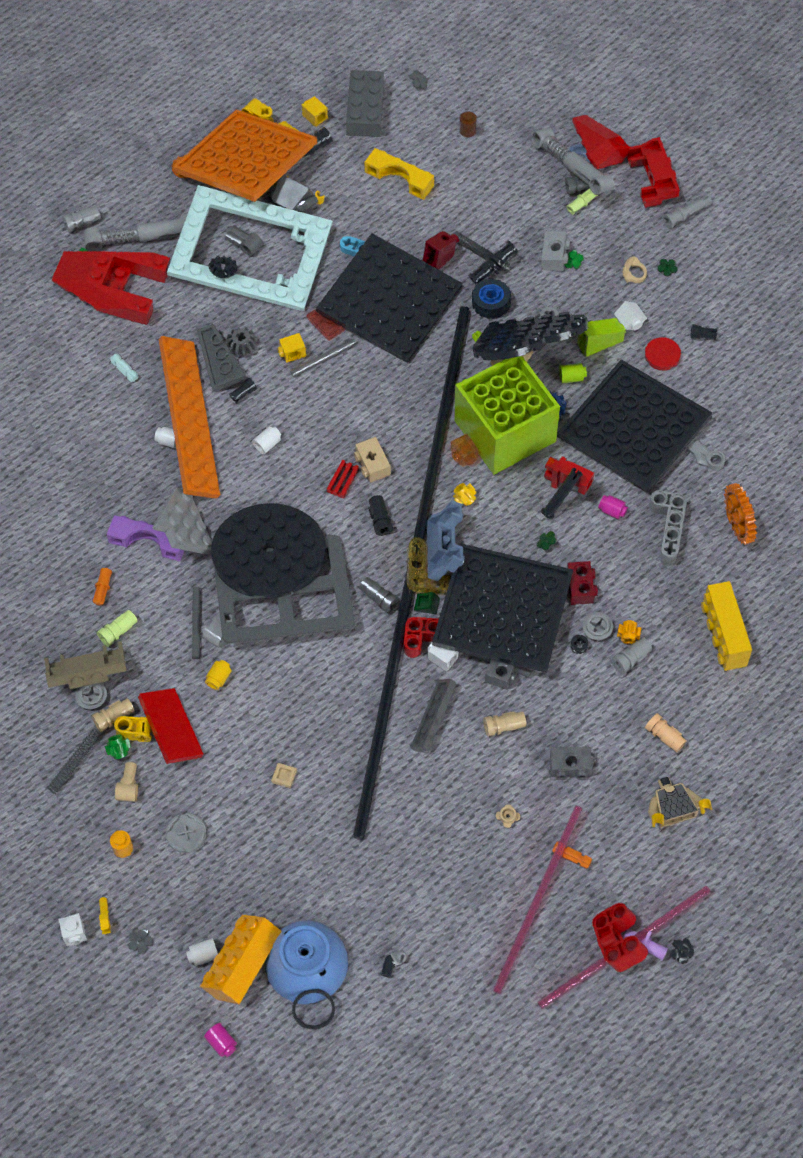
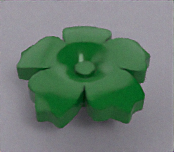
[565,250,584,269]

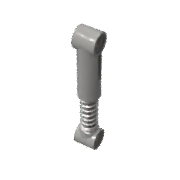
[531,128,614,195]
[84,214,188,251]

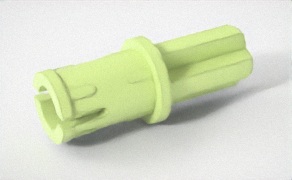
[566,188,597,215]

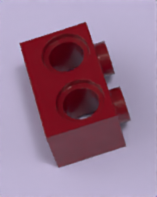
[567,561,598,605]

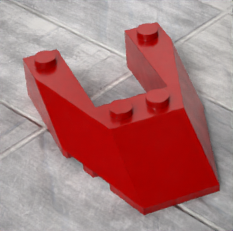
[52,251,170,325]

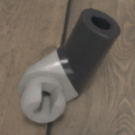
[381,951,407,978]

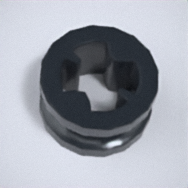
[570,635,588,654]

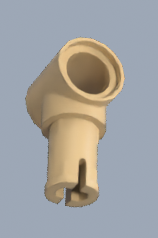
[115,762,138,802]

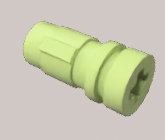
[97,610,138,647]

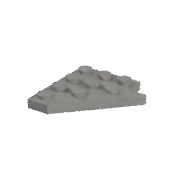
[152,488,212,555]

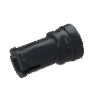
[690,324,718,340]
[229,377,257,403]

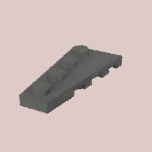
[197,324,248,392]

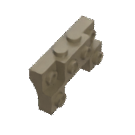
[44,641,127,689]

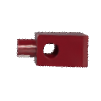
[423,231,459,270]

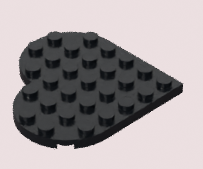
[472,312,589,360]

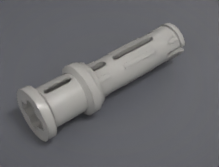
[662,195,712,229]

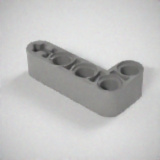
[649,490,686,566]

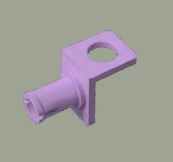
[623,929,668,960]

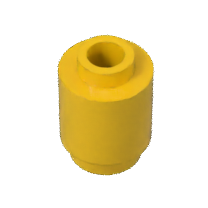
[205,660,232,690]

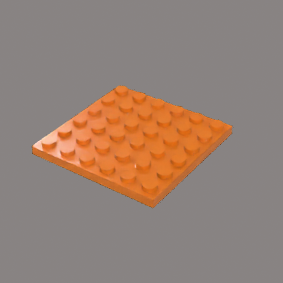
[173,109,318,202]

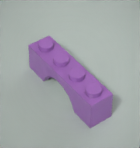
[107,515,185,561]

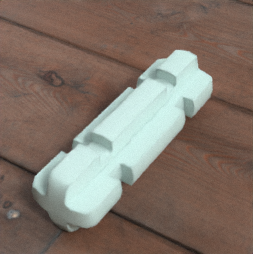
[110,354,138,382]

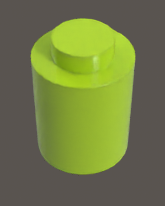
[559,363,587,383]

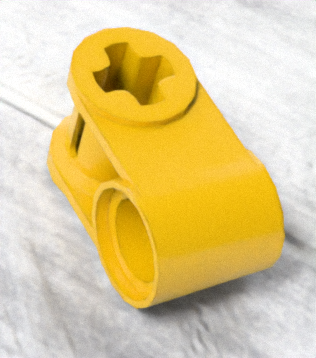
[242,98,274,122]
[114,716,152,742]

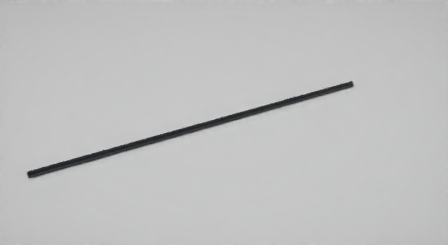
[353,306,469,840]

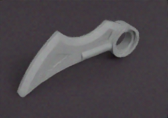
[685,437,725,471]

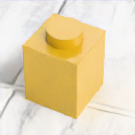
[301,96,328,127]

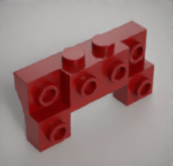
[626,137,680,208]

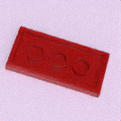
[138,688,204,764]

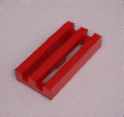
[327,460,359,499]

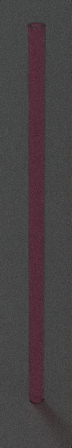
[493,805,582,994]
[538,886,711,1009]

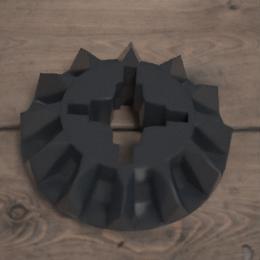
[209,255,238,278]

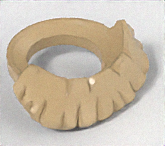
[623,256,647,283]

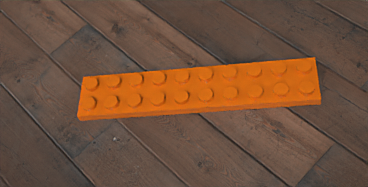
[159,336,220,499]

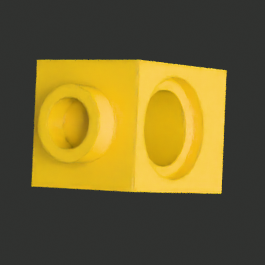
[277,333,306,363]

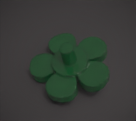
[657,259,678,276]
[537,531,556,550]

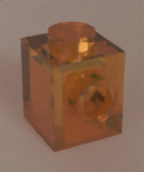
[451,433,478,467]

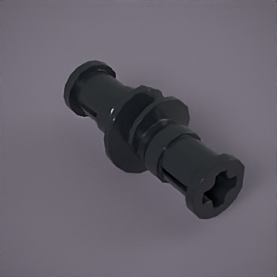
[468,240,518,285]

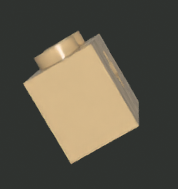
[354,437,391,483]

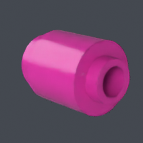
[598,495,628,519]

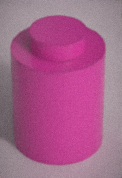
[204,1023,237,1057]

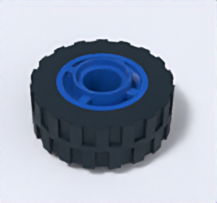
[472,279,511,319]

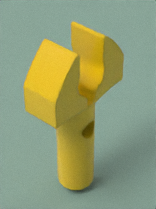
[99,897,111,934]

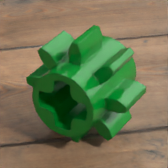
[105,734,131,759]

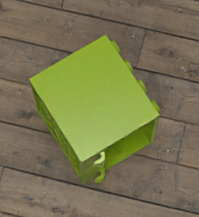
[454,356,560,475]

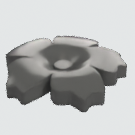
[409,71,427,90]
[127,928,153,954]

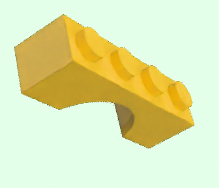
[364,148,434,200]

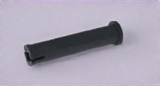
[541,468,582,519]

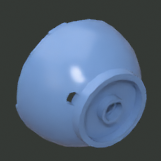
[265,920,348,1004]

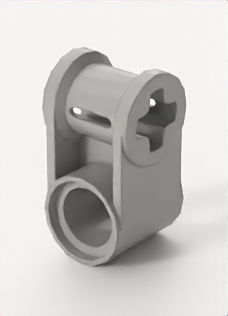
[203,612,236,648]

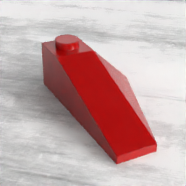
[572,115,630,169]

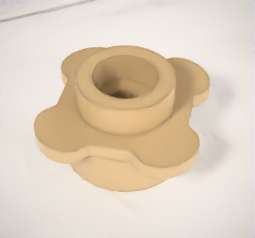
[496,805,520,828]

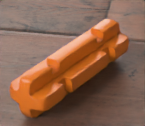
[552,842,592,869]

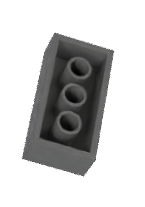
[346,70,384,137]

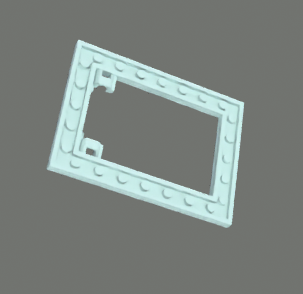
[167,185,333,311]

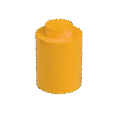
[110,830,133,858]

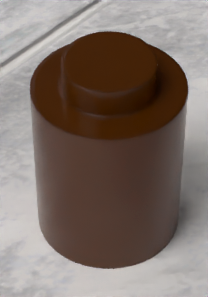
[459,111,477,138]

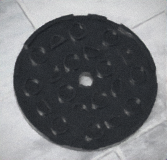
[211,503,326,598]

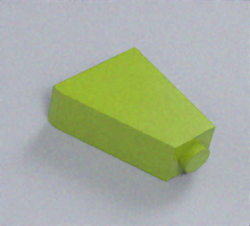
[577,318,626,357]

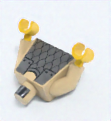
[648,777,712,828]

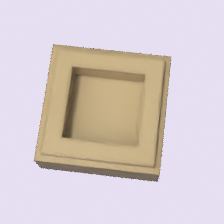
[271,763,297,788]

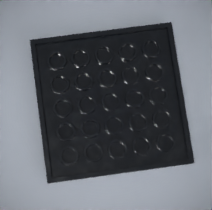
[316,233,462,363]
[557,359,712,492]
[432,543,573,673]

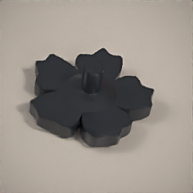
[670,938,694,964]

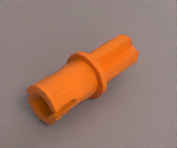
[93,568,112,606]

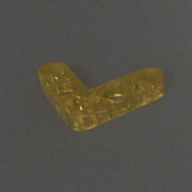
[407,537,452,595]

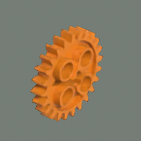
[724,483,757,545]

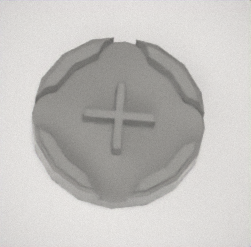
[166,813,206,853]

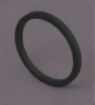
[292,989,335,1030]

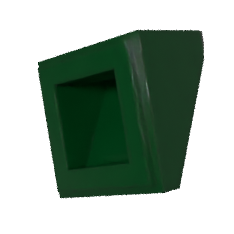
[414,592,440,614]

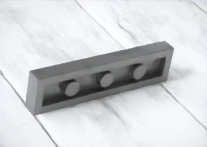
[410,679,456,752]

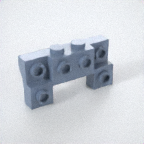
[427,500,465,581]

